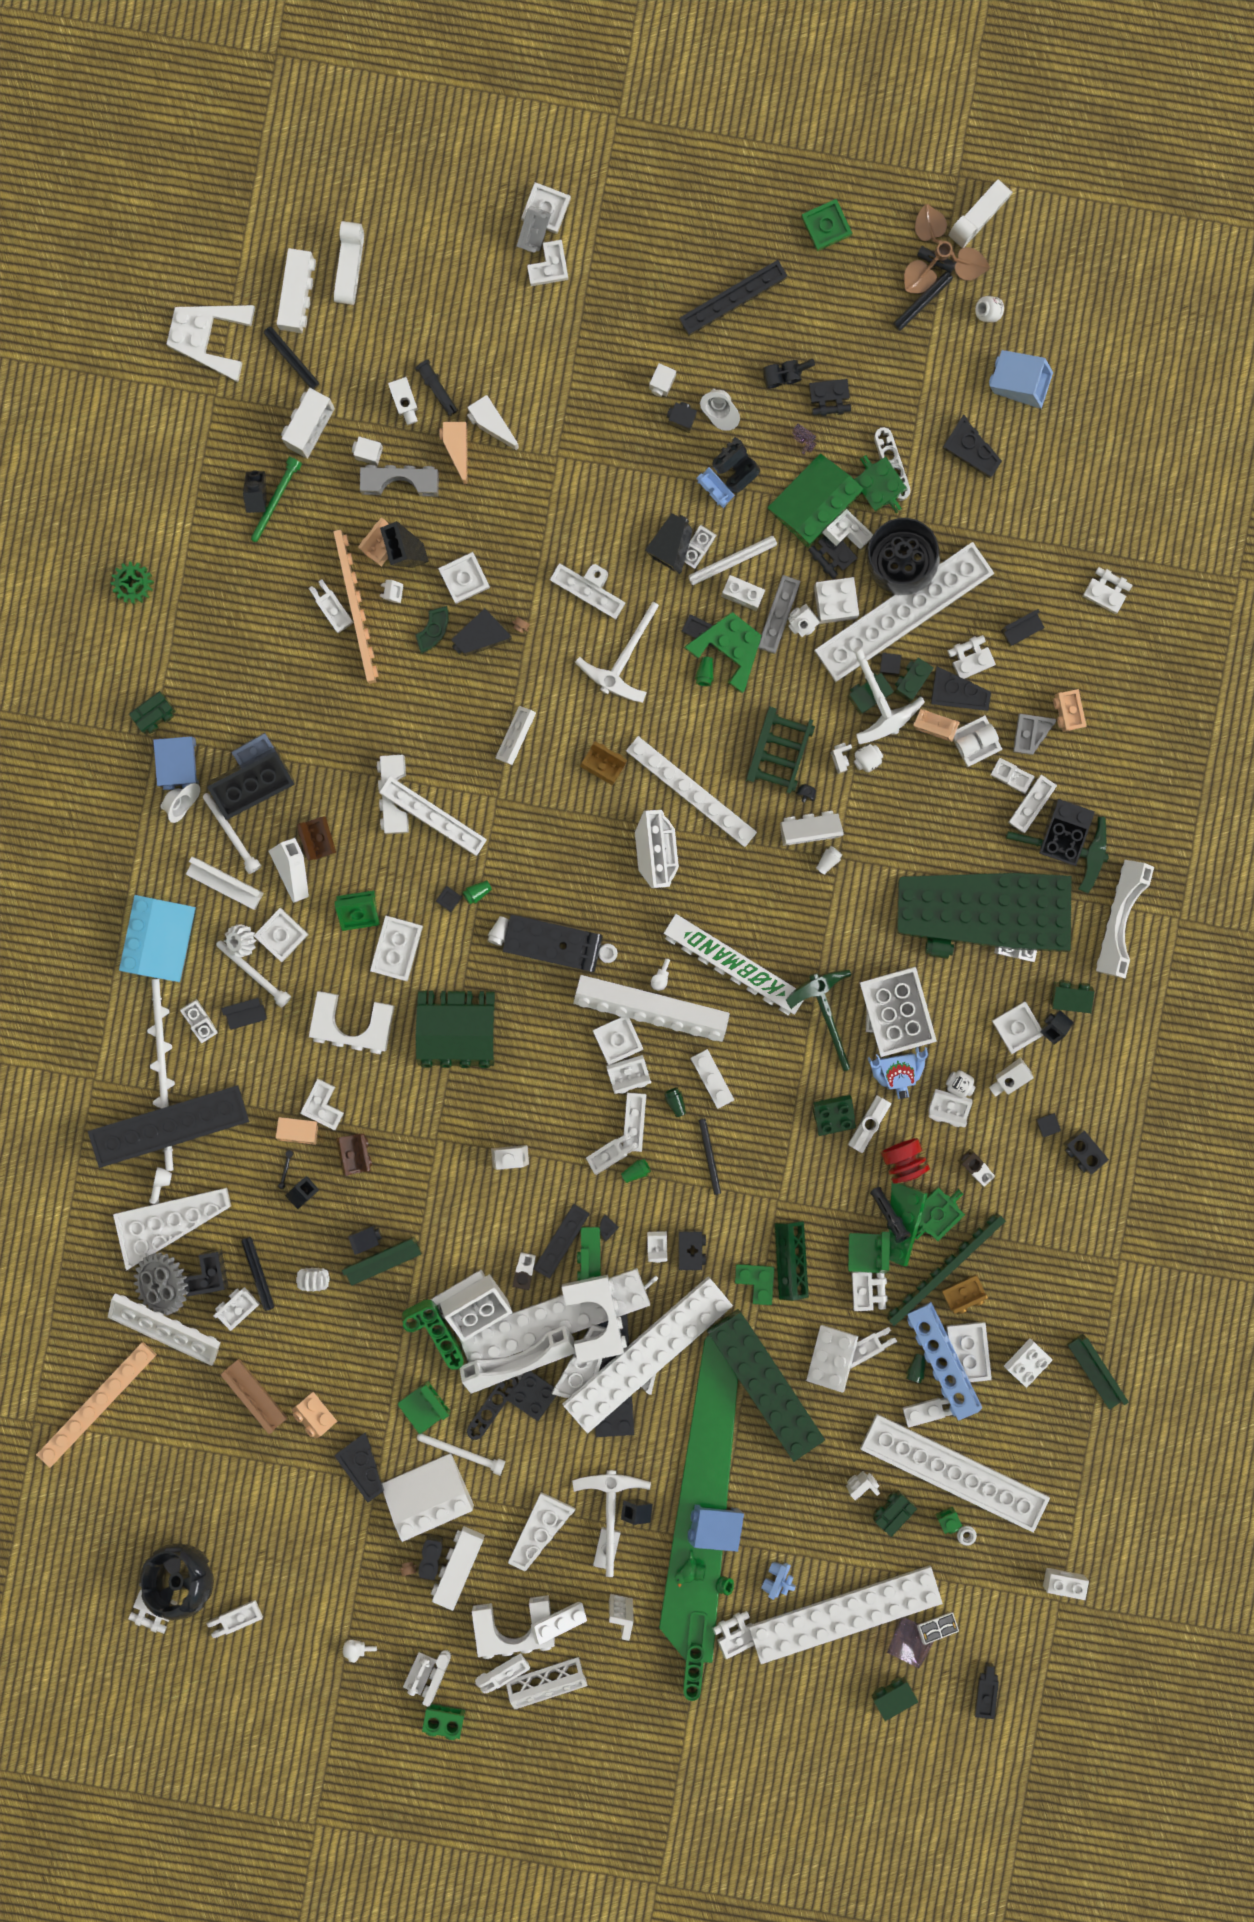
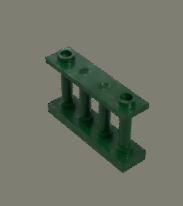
[746,706,815,795]

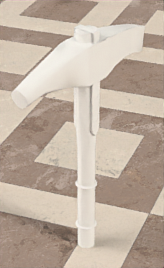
[575,602,659,703]
[854,647,925,744]
[572,1470,651,1577]

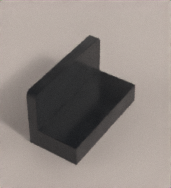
[1001,609,1045,647]
[221,998,267,1030]

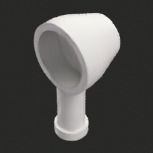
[149,1167,172,1204]

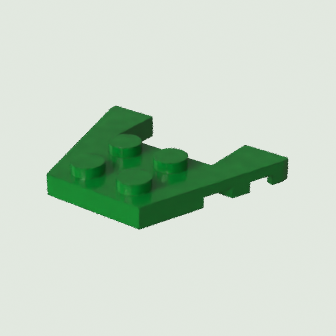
[684,612,762,693]

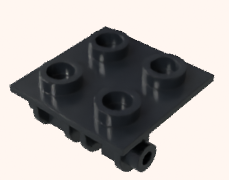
[507,1371,557,1421]

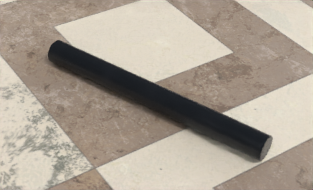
[698,1118,721,1195]

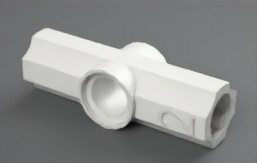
[848,1095,891,1153]

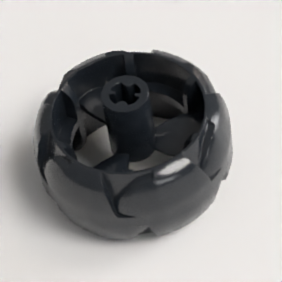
[139,1543,214,1620]

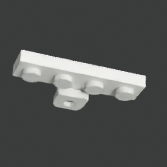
[550,563,626,619]

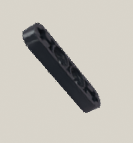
[467,1377,517,1440]

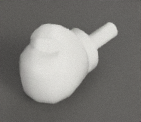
[651,959,670,991]
[343,1640,377,1663]

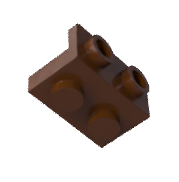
[297,816,336,861]
[336,1133,372,1176]

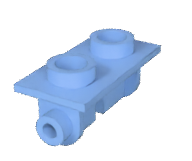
[696,467,735,508]

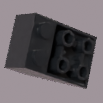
[1039,799,1095,866]

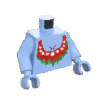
[868,1047,928,1099]

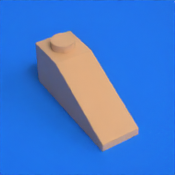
[439,422,468,484]

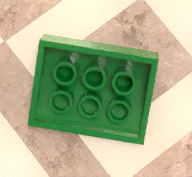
[767,453,863,548]

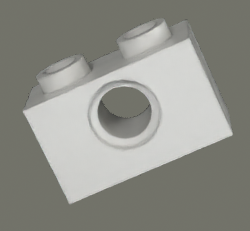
[721,575,765,611]
[1043,1568,1089,1600]

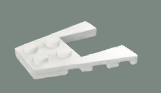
[167,305,255,382]

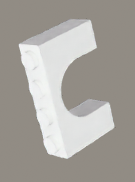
[309,991,395,1054]
[562,1275,627,1363]
[472,1595,555,1659]

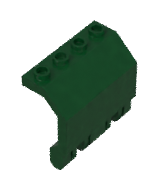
[416,991,495,1069]

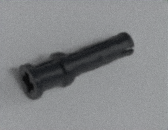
[415,359,458,417]
[870,1187,911,1243]

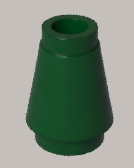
[664,1087,686,1117]
[906,1354,926,1384]

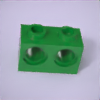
[422,1703,465,1740]

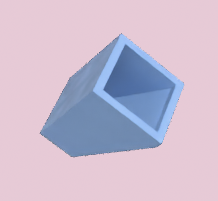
[989,350,1053,409]

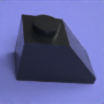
[348,1224,382,1255]

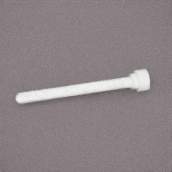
[203,793,261,874]
[216,941,291,1008]
[417,1434,506,1476]

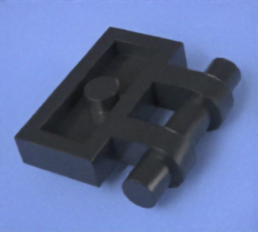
[809,379,851,417]
[808,536,857,579]

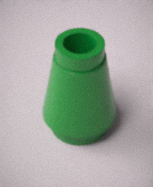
[695,657,714,687]
[462,880,492,905]
[621,1158,651,1183]

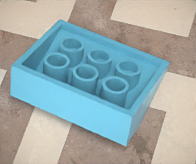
[119,895,196,982]

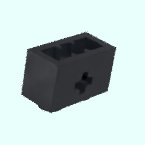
[678,1229,706,1270]

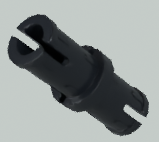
[917,245,957,274]

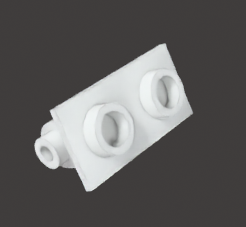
[403,1652,436,1696]

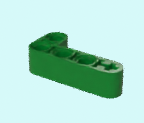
[402,1299,464,1370]

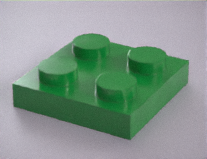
[801,199,852,251]

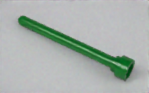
[251,456,302,542]

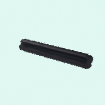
[893,271,953,331]
[264,326,319,390]
[241,1237,274,1311]

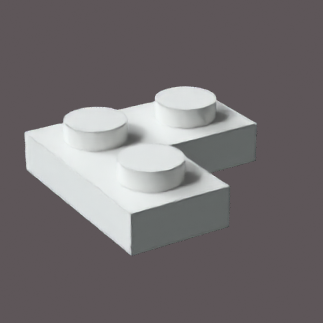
[527,240,568,286]
[823,509,873,549]
[301,1079,344,1130]

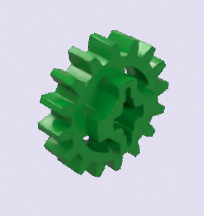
[110,561,154,605]

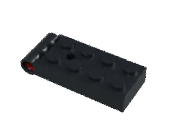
[503,914,603,973]

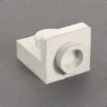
[831,743,852,774]

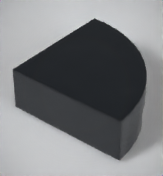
[600,1214,619,1241]

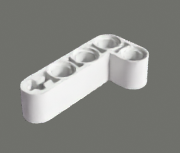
[949,179,1013,248]
[334,221,364,305]

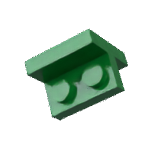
[335,890,380,931]

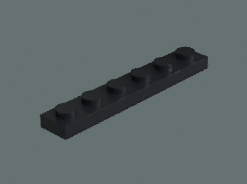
[679,260,788,336]

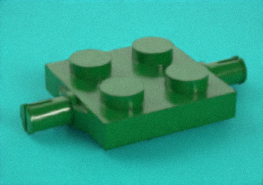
[854,455,908,513]
[915,1187,965,1241]

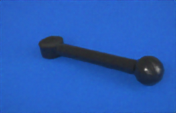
[278,1150,293,1190]

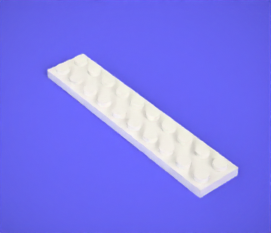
[814,542,994,682]
[459,1268,650,1363]
[562,1277,733,1434]
[860,1414,1050,1533]
[749,1565,943,1664]

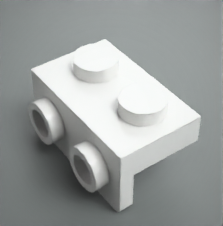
[606,1055,651,1094]
[928,1089,973,1127]
[214,1287,260,1331]
[846,1471,880,1501]

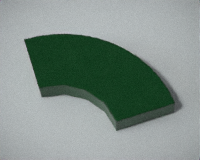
[415,606,449,654]

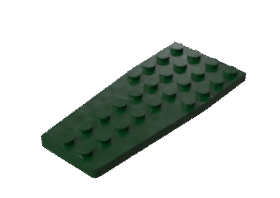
[897,873,1071,952]

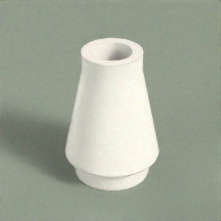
[816,846,843,875]
[487,916,510,946]

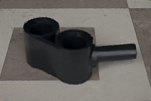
[762,359,815,389]

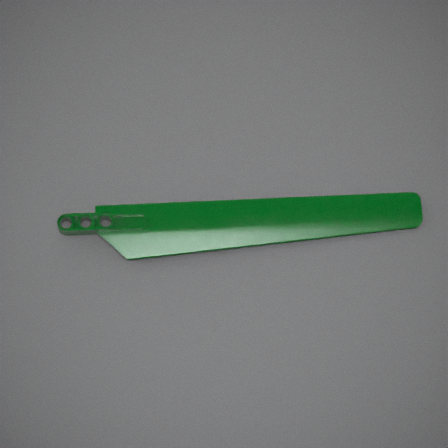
[659,1335,738,1701]

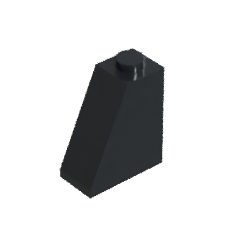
[645,513,693,575]
[380,521,429,568]
[451,608,512,656]

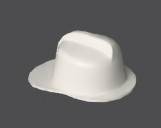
[700,389,740,431]
[161,783,200,823]

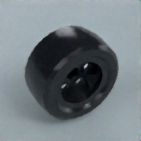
[867,518,940,595]

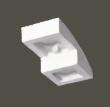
[991,758,1035,794]

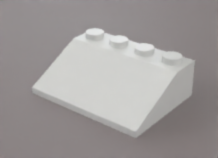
[860,967,937,1057]
[382,1453,474,1542]

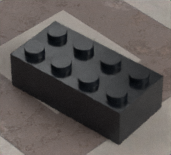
[207,747,295,820]

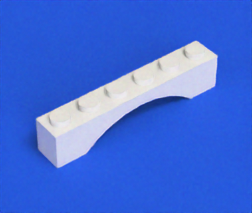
[1096,860,1154,978]
[460,1326,576,1394]

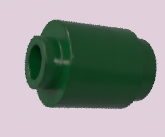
[925,939,954,959]

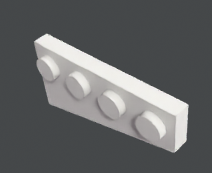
[552,1324,606,1398]
[508,1492,576,1571]

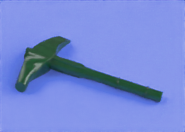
[1006,816,1109,893]
[786,970,851,1071]

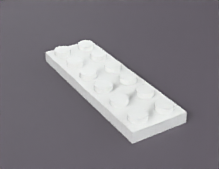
[108,1294,221,1366]

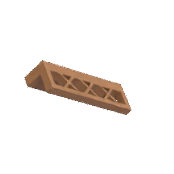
[220,1359,287,1434]

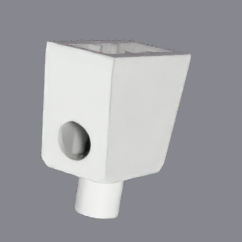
[388,377,418,425]
[989,1057,1034,1096]
[491,1145,529,1170]

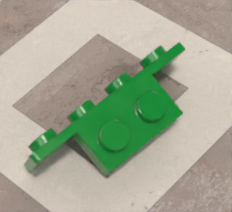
[577,1227,601,1281]

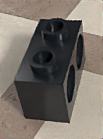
[1063,1129,1109,1175]

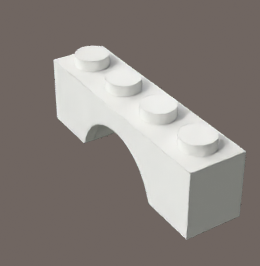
[377,755,409,834]

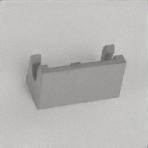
[516,206,551,252]

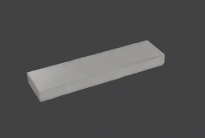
[758,575,801,654]

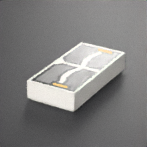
[917,1612,959,1645]

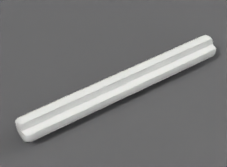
[689,536,777,585]

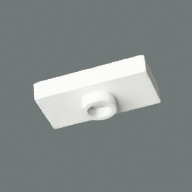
[593,1527,620,1569]

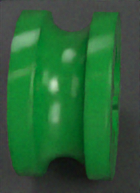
[716,1576,734,1596]

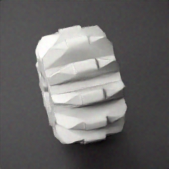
[223,924,257,957]
[296,1267,329,1292]

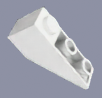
[269,838,309,903]

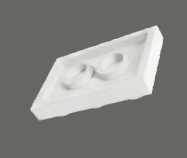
[370,916,423,981]
[946,1322,992,1383]
[806,1325,858,1392]

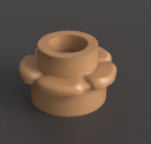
[512,617,530,633]
[399,1562,418,1576]

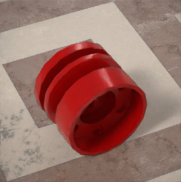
[880,1138,930,1184]

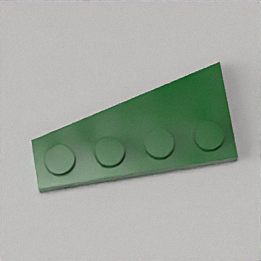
[889,1182,928,1266]

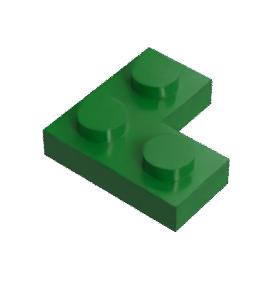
[735,1264,774,1305]

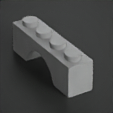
[360,465,439,497]

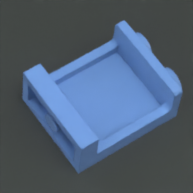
[154,737,199,790]
[688,1505,744,1552]

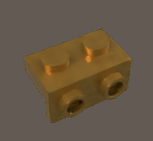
[580,741,627,786]
[941,1274,988,1315]

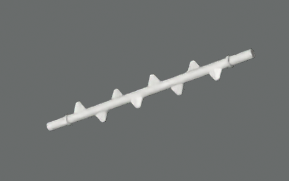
[147,979,175,1171]

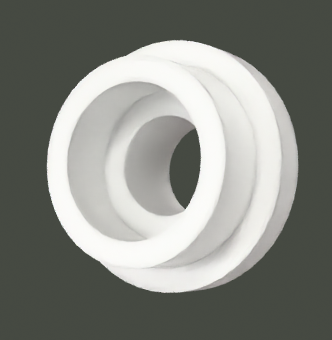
[957,1526,977,1545]

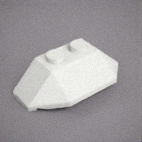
[635,810,679,888]

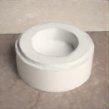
[599,944,617,963]

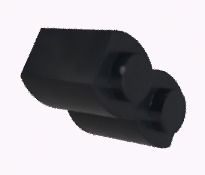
[419,1534,443,1580]

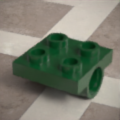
[813,1094,856,1136]

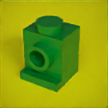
[935,1506,962,1534]

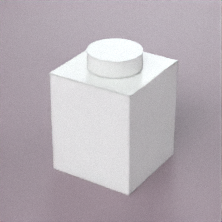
[649,363,676,397]
[352,437,383,466]

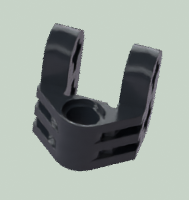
[712,437,760,493]

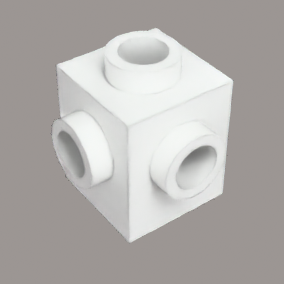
[788,604,820,637]

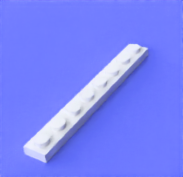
[626,736,757,847]

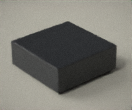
[879,653,902,675]
[436,886,462,912]
[1036,1113,1061,1138]

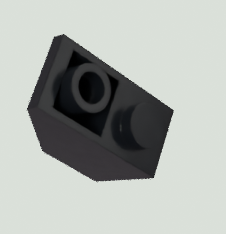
[243,470,267,513]

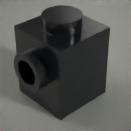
[666,402,697,433]
[1040,1010,1074,1045]
[285,1176,319,1210]
[621,1499,653,1525]

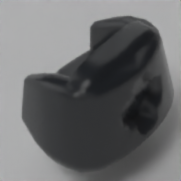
[796,784,817,803]

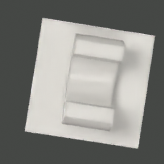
[380,580,403,603]

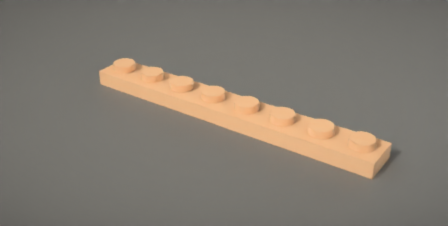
[333,530,379,684]
[36,1342,157,1468]

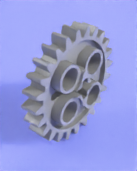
[134,1253,188,1316]

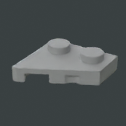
[1013,714,1056,755]

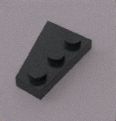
[943,414,1002,479]
[930,666,991,711]
[334,1432,384,1503]

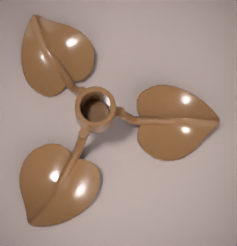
[904,204,990,294]

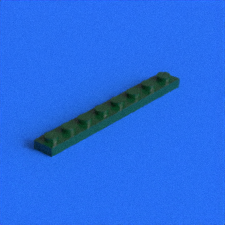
[887,1213,1006,1326]

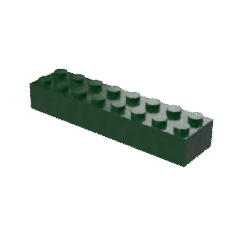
[706,1309,825,1462]

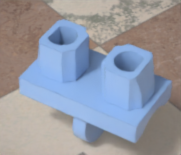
[761,1562,796,1600]

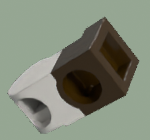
[957,1149,995,1187]
[512,1252,536,1290]

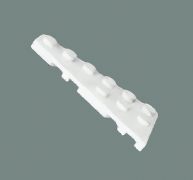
[113,1188,231,1271]

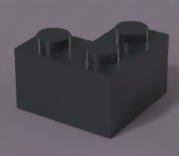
[184,1249,229,1297]

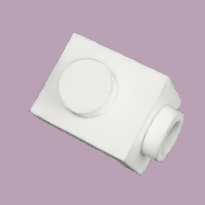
[647,1231,667,1263]

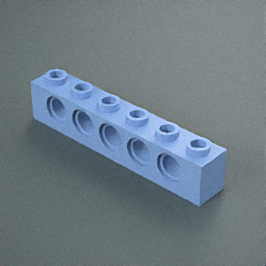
[907,1302,982,1421]

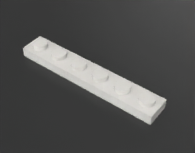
[379,777,487,856]

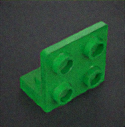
[848,1232,890,1274]
[398,1381,451,1434]

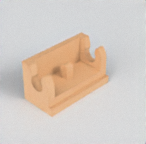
[913,709,960,742]
[276,1117,318,1145]

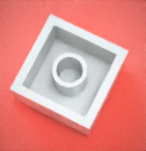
[814,577,859,624]

